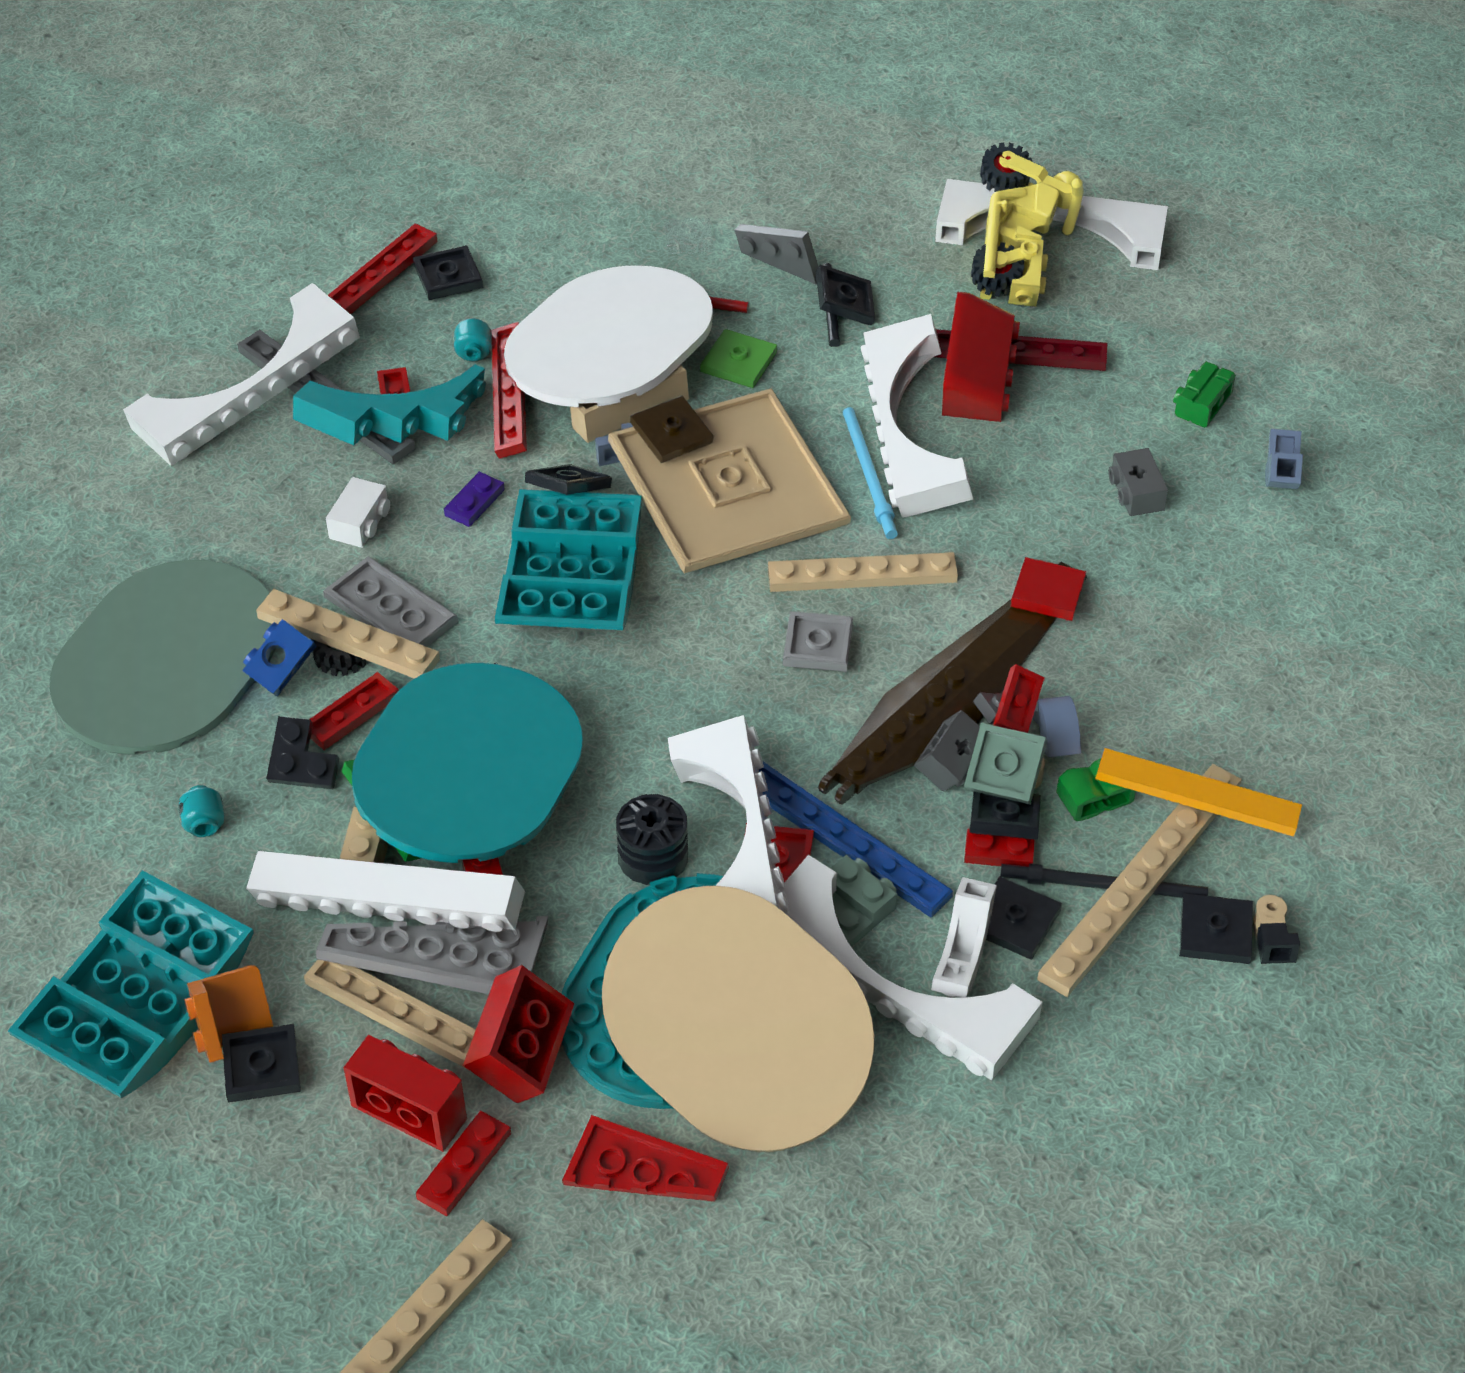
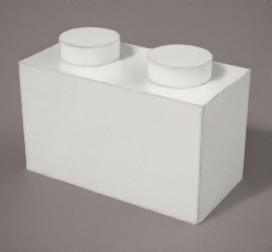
[326,477,390,548]

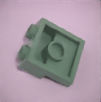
[830,855,897,947]

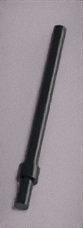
[1000,863,1208,898]

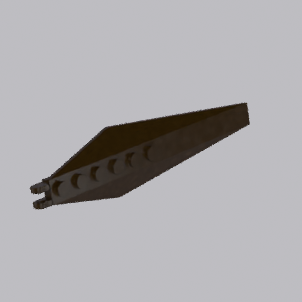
[817,562,1087,805]

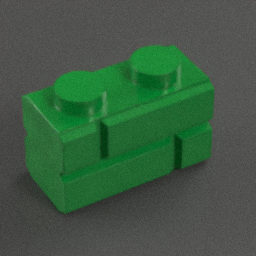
[1173,361,1236,428]

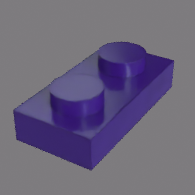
[444,471,505,527]

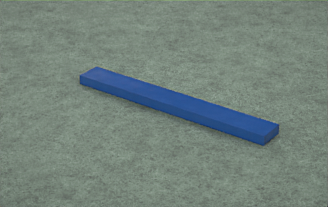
[759,762,953,918]

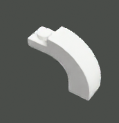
[931,877,997,997]

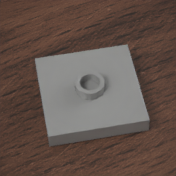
[783,611,853,672]

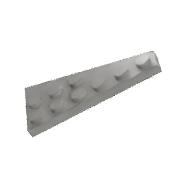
[316,916,548,994]

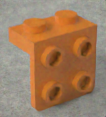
[184,965,273,1063]

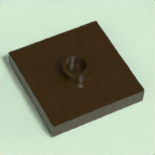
[630,395,714,463]

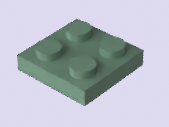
[964,723,1048,804]

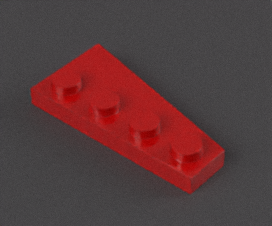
[562,1115,729,1202]

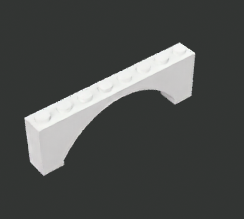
[935,179,1168,270]
[123,283,360,466]
[861,314,973,517]
[668,715,789,913]
[780,855,1042,1080]

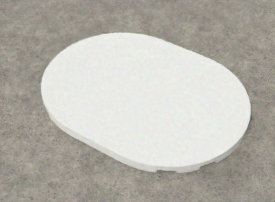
[504,266,713,407]

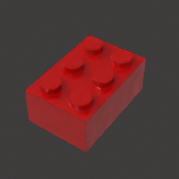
[463,965,575,1103]
[343,1034,467,1152]

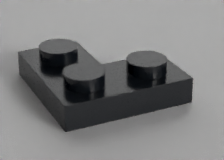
[266,716,339,790]

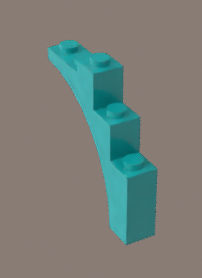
[293,364,486,446]

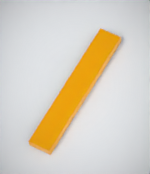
[1096,748,1302,837]

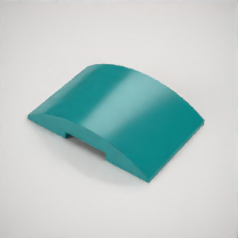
[495,489,642,630]
[8,870,254,1098]

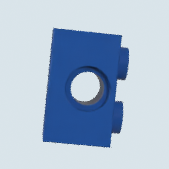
[242,619,317,697]

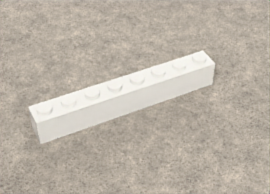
[246,851,525,932]

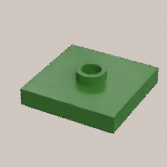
[700,329,777,388]

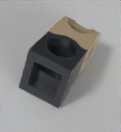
[1253,895,1300,964]

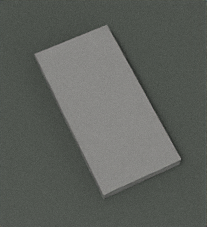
[323,556,458,647]

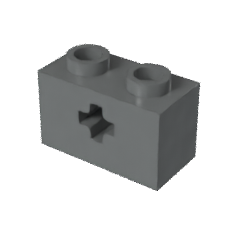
[1108,448,1168,516]
[914,710,980,792]

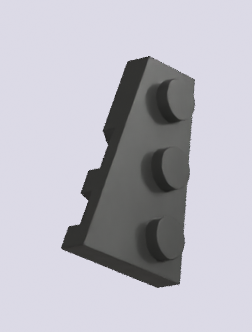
[734,224,819,284]

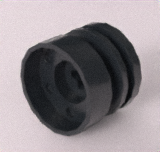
[616,794,688,885]

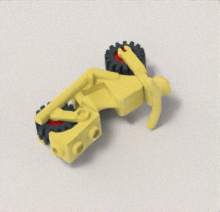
[971,142,1084,307]

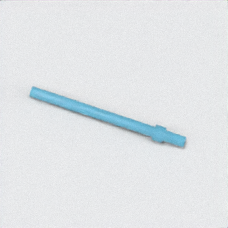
[843,407,898,539]

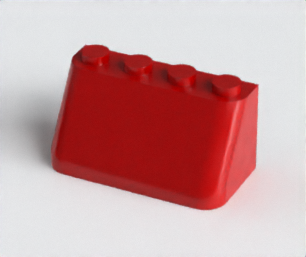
[942,292,1020,422]

